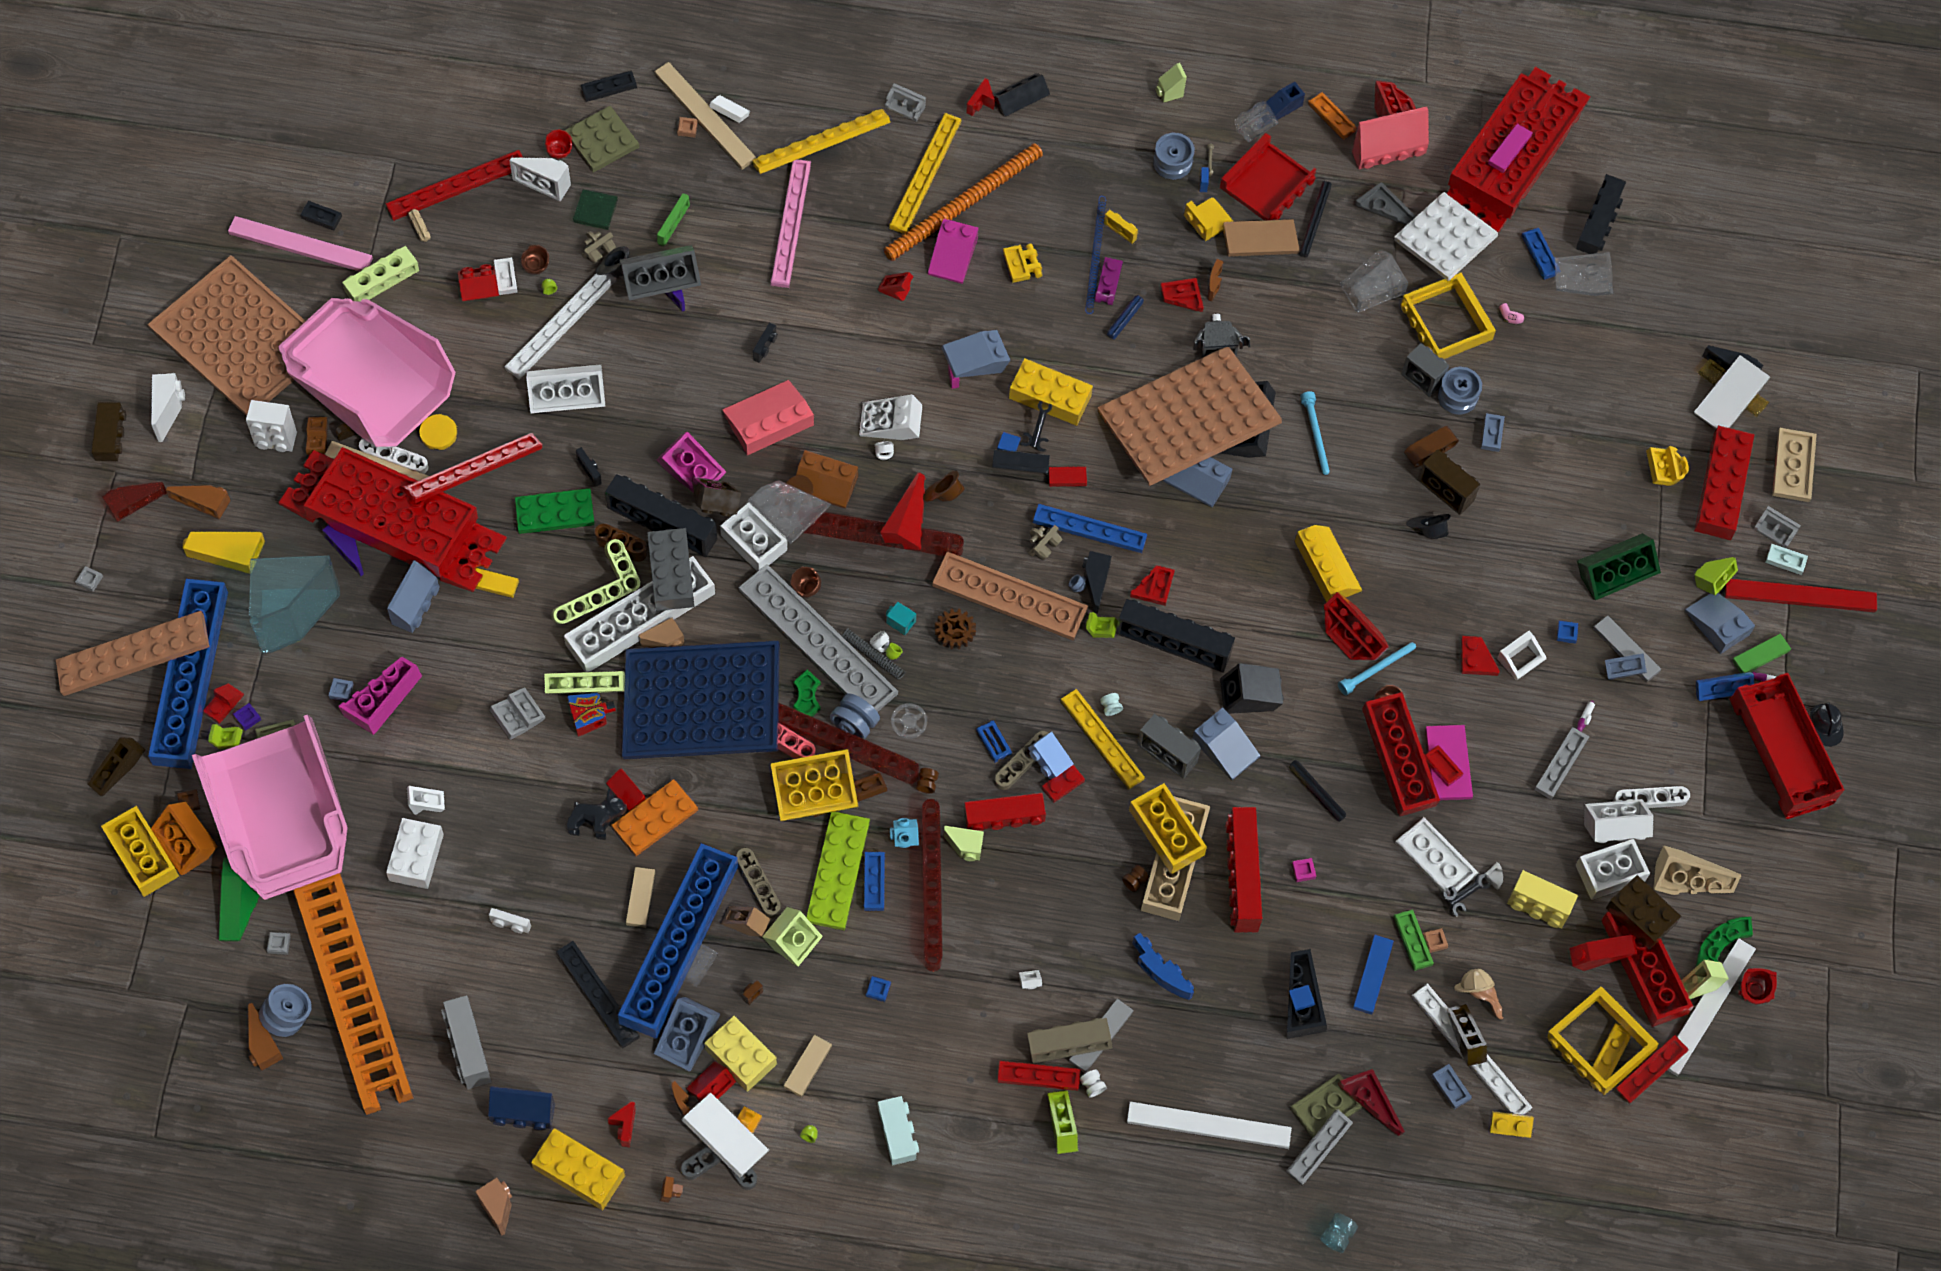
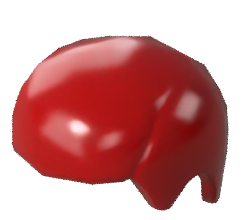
[545,129,572,159]

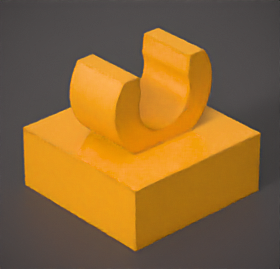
[737,1106,762,1134]

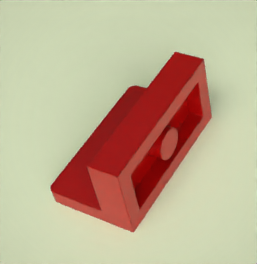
[686,1061,737,1102]

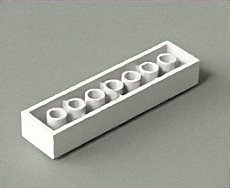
[564,556,715,672]

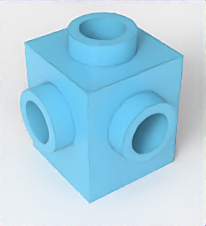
[890,818,919,848]

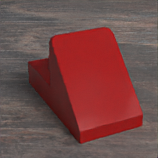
[966,78,995,116]
[878,272,914,301]
[203,683,244,724]
[608,1102,636,1147]

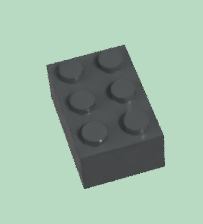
[1137,713,1201,779]

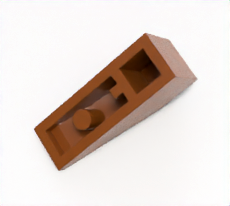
[166,485,230,519]
[248,1003,283,1071]

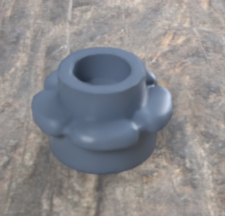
[1069,574,1086,592]

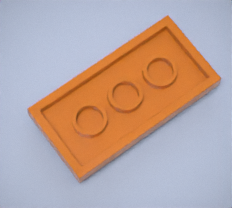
[611,779,698,856]

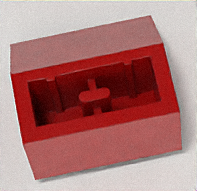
[458,264,499,301]

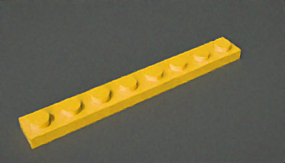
[752,109,890,174]

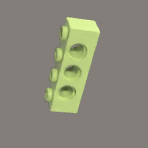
[342,246,419,301]
[545,671,625,694]

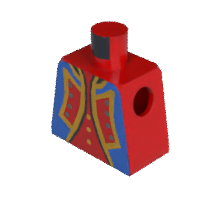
[568,693,616,736]

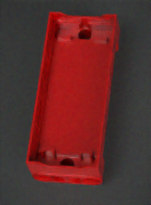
[1729,673,1845,819]

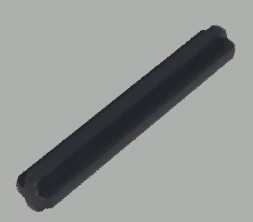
[1289,760,1347,822]

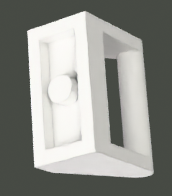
[1497,631,1546,680]

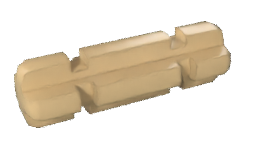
[408,209,431,242]

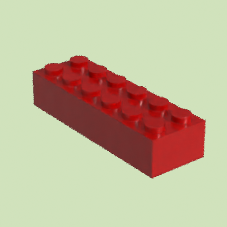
[1694,425,1755,540]
[1362,692,1440,817]
[1225,807,1262,933]
[1601,912,1694,1027]

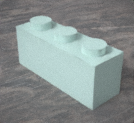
[878,1096,919,1165]

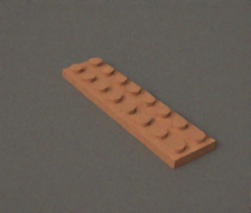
[932,552,1088,641]
[56,611,209,696]

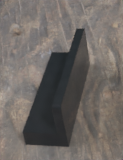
[993,73,1050,116]
[992,449,1050,474]

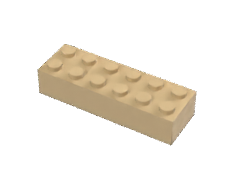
[1141,796,1210,921]

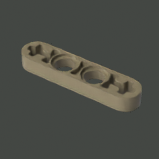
[995,731,1048,790]
[736,848,781,918]

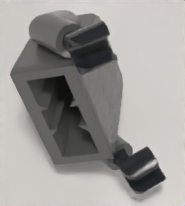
[1193,314,1250,357]

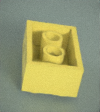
[1507,870,1578,929]
[705,1016,777,1092]

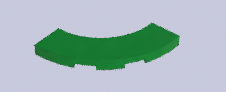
[1695,916,1753,967]

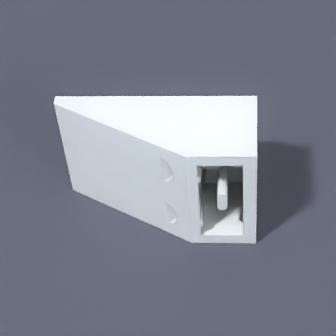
[859,394,922,440]

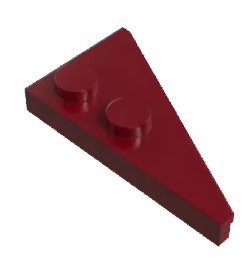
[1338,1069,1405,1136]

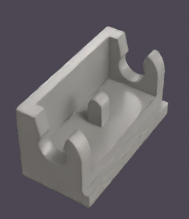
[885,83,926,122]
[1754,506,1801,548]

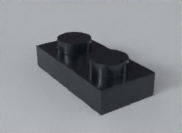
[300,201,342,231]
[753,322,778,363]

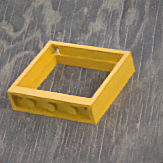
[1401,273,1496,359]
[1547,986,1659,1095]

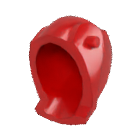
[1738,968,1777,1005]

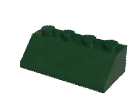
[1577,533,1661,601]

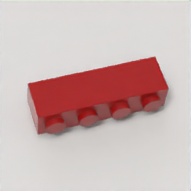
[964,793,1046,831]

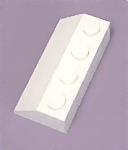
[526,365,605,413]

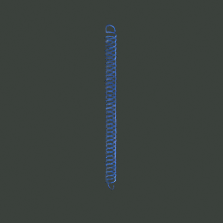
[1085,196,1106,314]

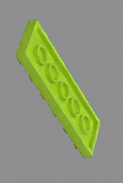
[806,812,870,931]

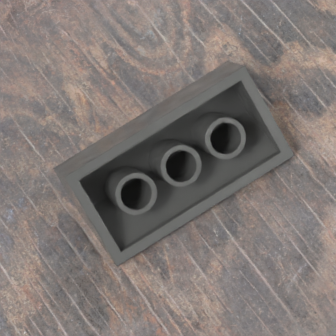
[620,245,701,300]

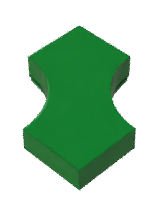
[793,669,821,722]

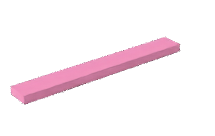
[771,160,811,288]
[228,216,373,272]

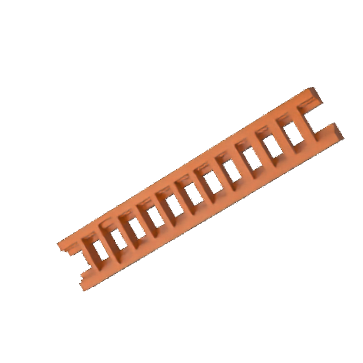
[294,873,414,1115]

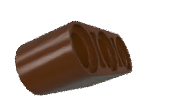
[1404,426,1459,468]
[595,524,647,562]

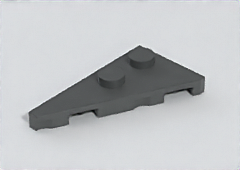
[1355,182,1416,225]

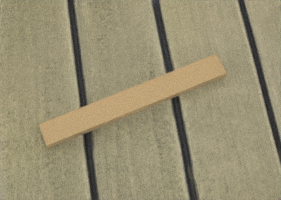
[655,62,756,170]

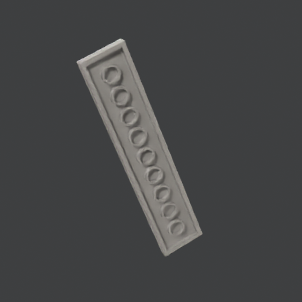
[739,564,898,712]

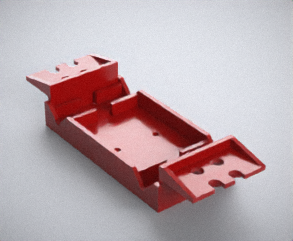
[1447,67,1591,245]
[279,447,507,592]

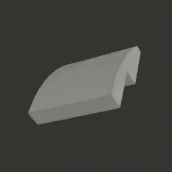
[490,688,545,740]

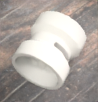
[1080,1069,1107,1097]

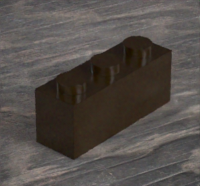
[92,402,126,461]

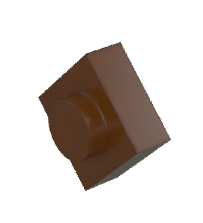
[743,981,763,1005]

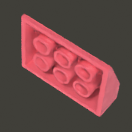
[1352,106,1429,169]
[722,380,814,455]

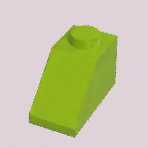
[1695,557,1738,596]

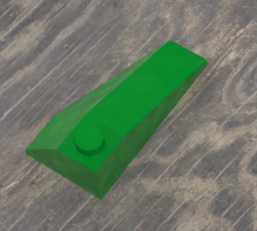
[219,857,260,942]

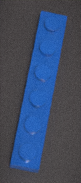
[1033,504,1147,553]

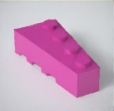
[338,657,422,735]

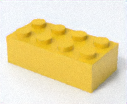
[1009,359,1093,426]
[1129,783,1207,874]
[101,806,179,897]
[531,1128,625,1211]

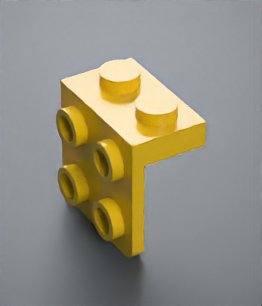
[1184,198,1233,241]

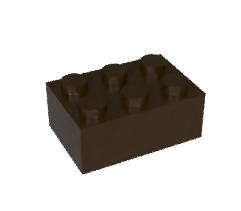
[1417,449,1481,515]
[1606,875,1681,950]

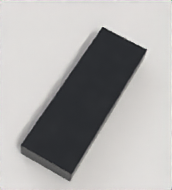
[581,70,637,102]

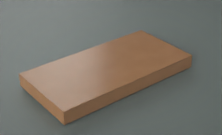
[1222,220,1300,257]

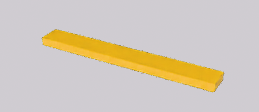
[889,113,961,234]

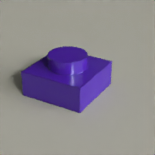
[233,703,261,731]

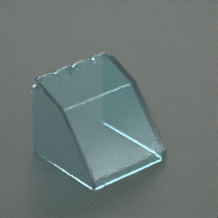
[249,556,340,653]

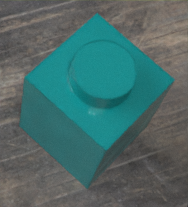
[886,602,916,635]

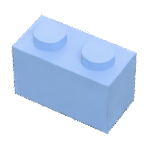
[1028,732,1074,779]

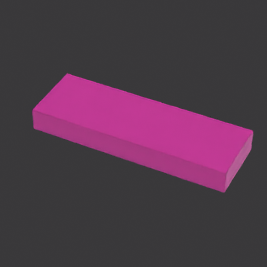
[1488,124,1532,173]

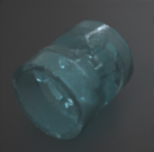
[1321,1213,1358,1253]

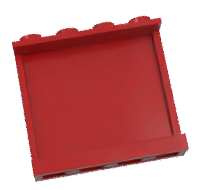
[1220,133,1316,221]

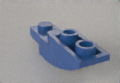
[1132,933,1194,1000]

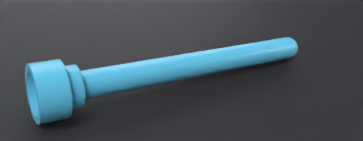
[1300,392,1330,475]
[1338,642,1416,696]

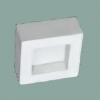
[1019,970,1042,989]

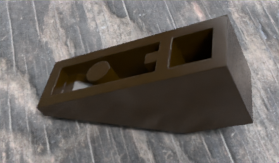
[88,737,146,796]
[1447,1004,1487,1067]

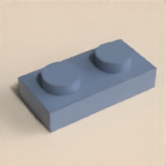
[1481,413,1505,452]
[1605,653,1647,680]
[1431,1064,1472,1110]

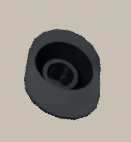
[596,246,630,278]
[1406,514,1451,539]
[1810,702,1844,747]

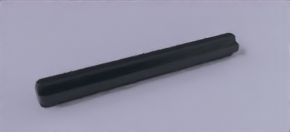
[1299,181,1332,258]

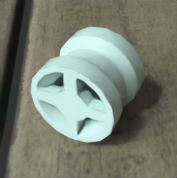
[1100,693,1123,716]

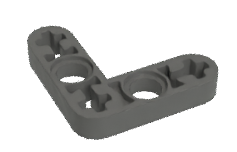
[681,1146,757,1190]

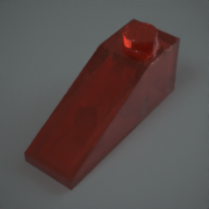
[103,482,167,522]

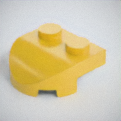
[1646,446,1689,486]

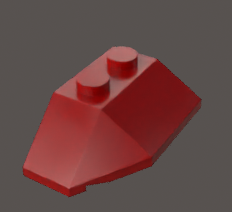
[1375,81,1416,118]
[1324,592,1389,660]

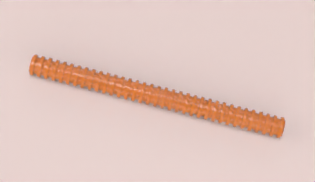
[884,143,1043,261]

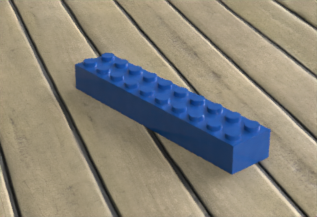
[148,579,228,769]
[618,843,738,1038]

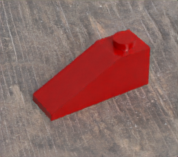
[1569,934,1637,971]

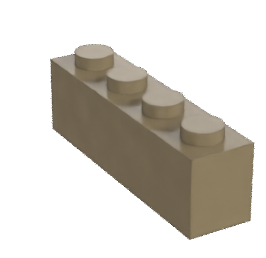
[1027,1018,1112,1064]

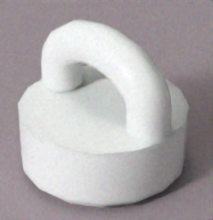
[875,441,894,460]
[870,631,889,653]

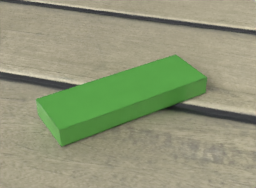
[657,193,690,247]
[1732,634,1791,673]
[1393,909,1434,971]

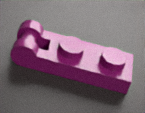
[1095,257,1123,305]

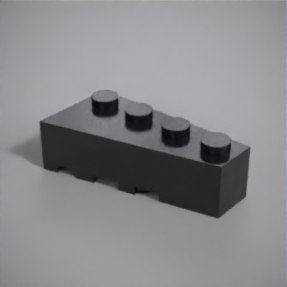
[1576,174,1627,257]
[1287,949,1327,1039]

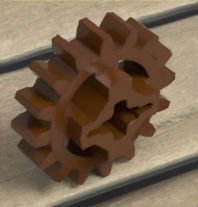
[935,608,976,650]

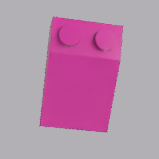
[928,219,978,284]
[657,432,726,493]

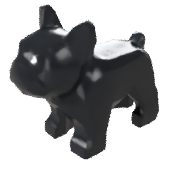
[567,789,627,840]

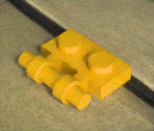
[1003,244,1042,283]

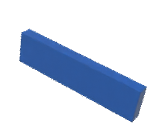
[1353,935,1394,1015]

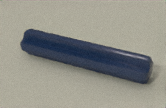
[1107,295,1144,339]

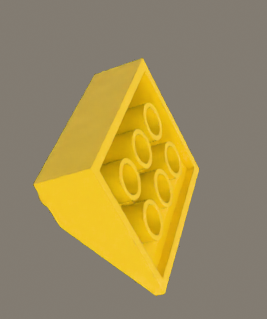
[771,749,858,821]

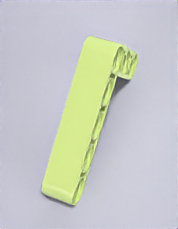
[551,539,640,624]

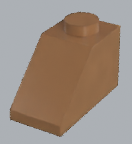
[639,617,684,648]
[721,906,770,936]

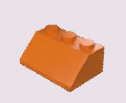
[151,802,218,875]

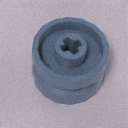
[1153,133,1195,180]
[1438,367,1482,415]
[830,693,880,742]
[259,984,311,1037]

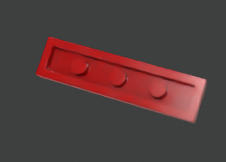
[1616,1035,1689,1104]
[997,1061,1080,1091]

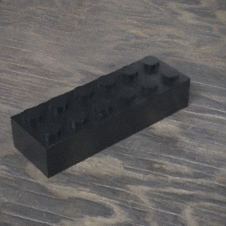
[605,474,717,557]
[1116,599,1235,673]

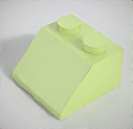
[763,907,823,967]

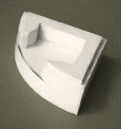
[1484,862,1503,890]

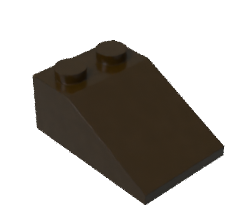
[692,476,741,517]

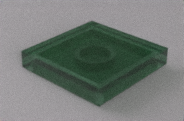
[573,189,618,230]

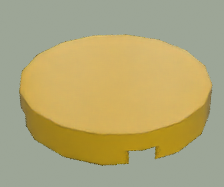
[419,414,457,450]

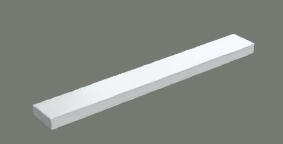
[505,273,617,380]
[1668,939,1756,1076]
[1412,983,1532,1115]
[1127,1102,1291,1149]

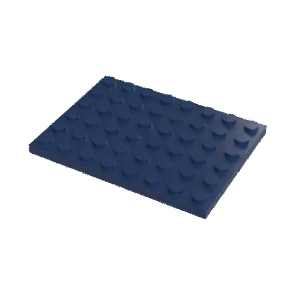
[622,641,780,759]

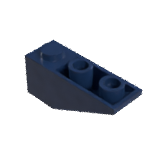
[1249,82,1305,130]

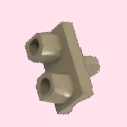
[582,231,616,264]
[1028,525,1063,560]

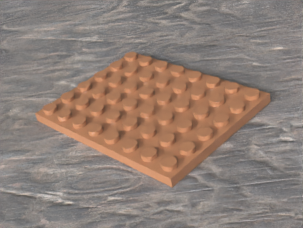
[147,255,306,416]
[1097,347,1282,486]

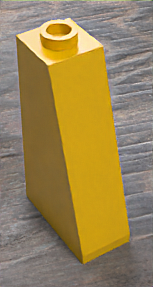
[182,532,265,574]

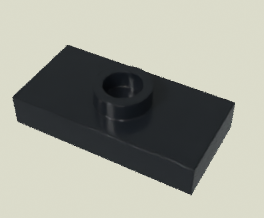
[576,447,602,487]

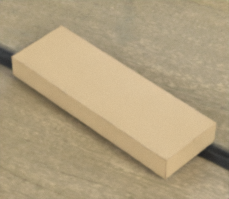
[626,867,655,928]
[784,1035,832,1097]

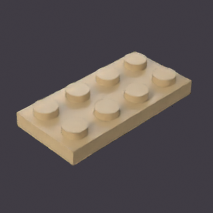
[1772,428,1817,502]

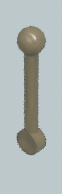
[1207,144,1214,176]

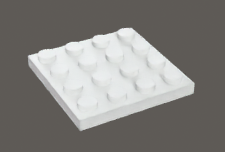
[1394,192,1498,281]

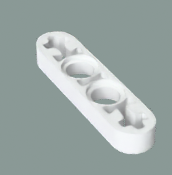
[359,439,428,474]
[1613,786,1690,808]

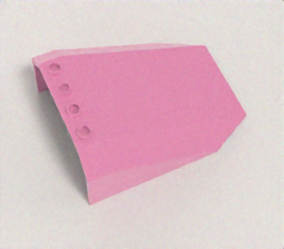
[278,298,456,447]
[192,715,348,900]

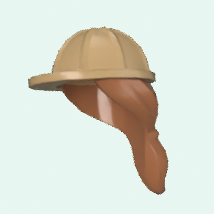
[1454,969,1503,1019]

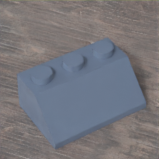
[1163,457,1232,507]
[387,561,440,633]

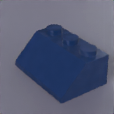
[488,1086,555,1131]

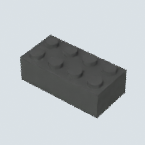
[647,528,695,611]

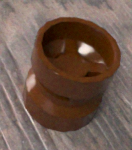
[916,768,939,794]
[1122,865,1149,892]

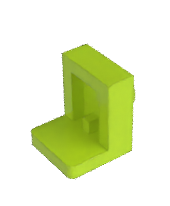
[1086,612,1118,638]
[208,724,243,749]

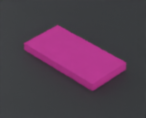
[1425,725,1473,800]

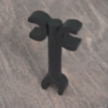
[1020,401,1052,452]
[1440,874,1491,917]

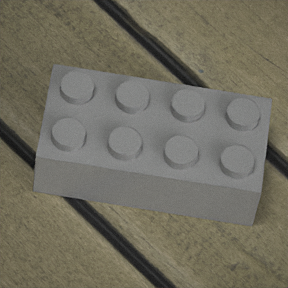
[441,995,491,1089]

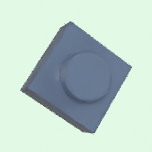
[329,678,354,702]

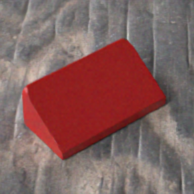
[606,768,645,812]

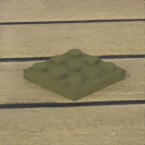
[565,105,639,173]

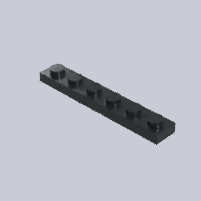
[556,941,640,1049]

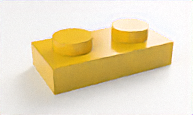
[1104,210,1138,244]
[1490,1111,1534,1138]

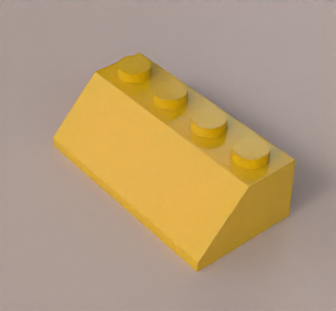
[1295,525,1362,602]

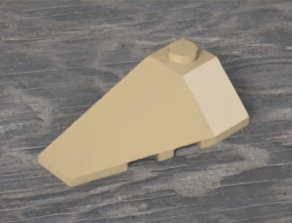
[1653,845,1741,895]

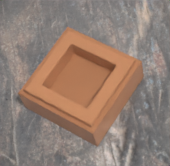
[677,117,698,138]
[1423,928,1448,953]

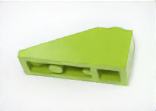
[1048,1091,1078,1154]

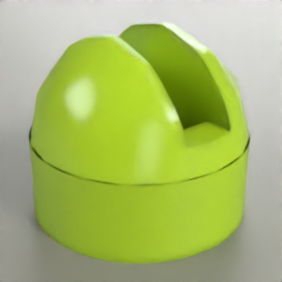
[542,279,557,295]
[886,643,903,660]
[800,1125,818,1143]

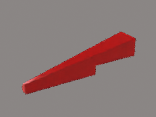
[880,473,926,550]

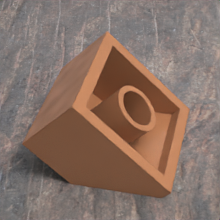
[475,1178,512,1236]

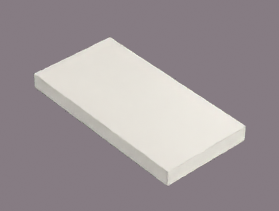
[1694,355,1770,429]
[1395,817,1478,896]
[682,1093,769,1178]

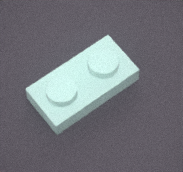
[1765,544,1808,575]

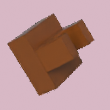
[660,1176,683,1202]

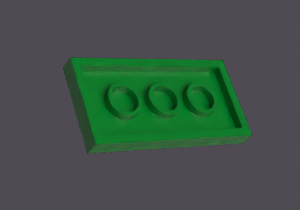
[515,488,595,534]

